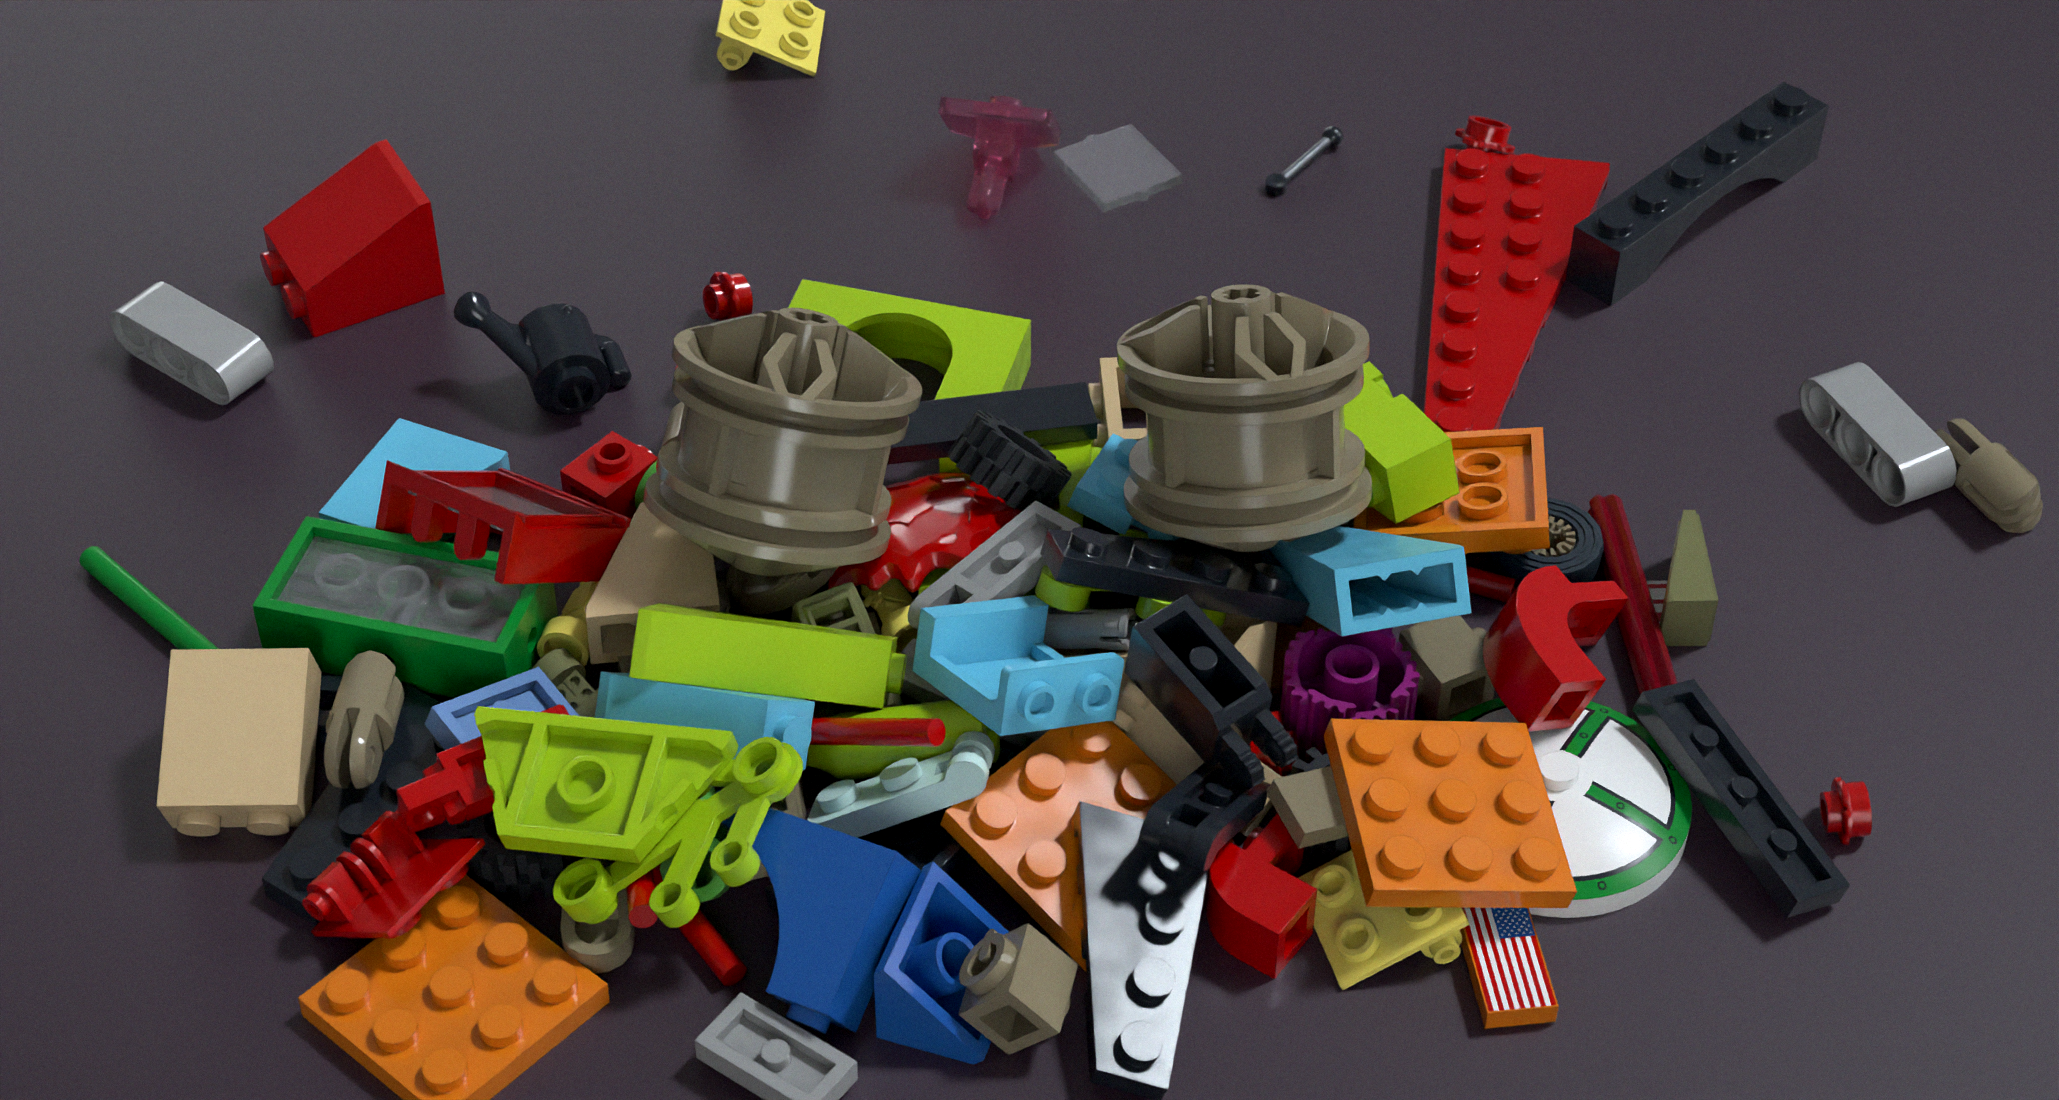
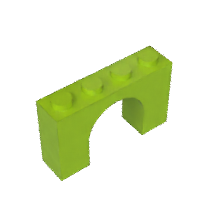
[788,279,1031,400]

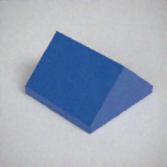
[874,862,1008,1065]

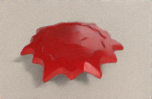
[827,472,1021,593]

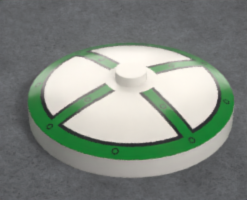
[1450,698,1692,918]

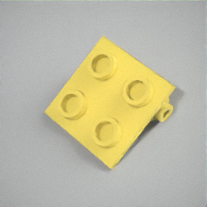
[715,0,825,77]
[1298,850,1470,990]

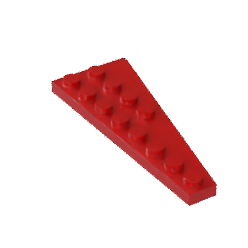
[1424,148,1610,432]

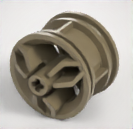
[1117,284,1372,552]
[643,308,922,576]

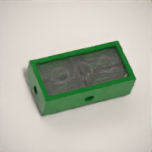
[252,516,558,698]

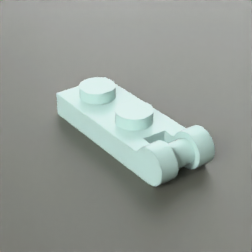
[807,731,995,838]

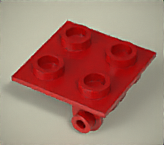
[302,810,486,939]

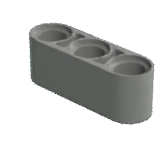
[109,281,274,405]
[1799,362,1957,507]

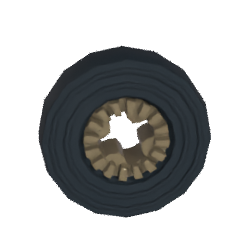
[1489,498,1604,588]

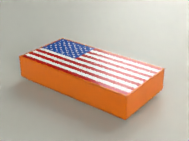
[1460,908,1559,1029]

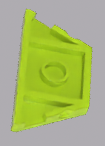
[474,706,739,863]

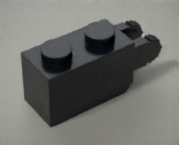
[1124,594,1299,790]

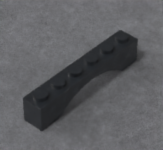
[1566,81,1829,306]

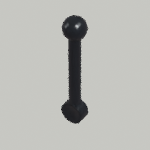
[1265,126,1343,196]

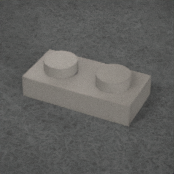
[695,992,858,1100]

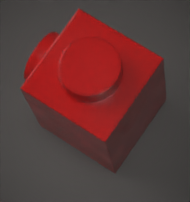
[560,431,658,520]

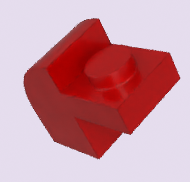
[1207,813,1317,979]

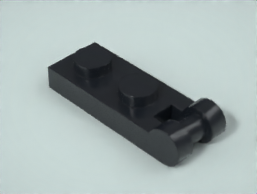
[1138,762,1271,871]

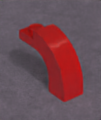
[1483,565,1629,732]

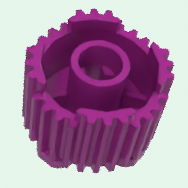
[1280,627,1420,755]

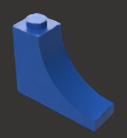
[715,789,921,1035]

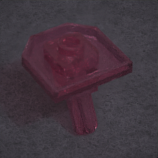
[938,96,1061,219]

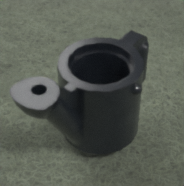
[454,292,632,415]

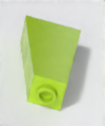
[629,603,907,709]

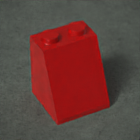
[260,139,445,338]

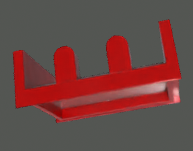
[375,460,631,585]

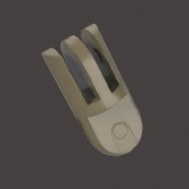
[1935,418,2043,534]
[324,650,404,789]

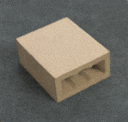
[157,648,322,836]

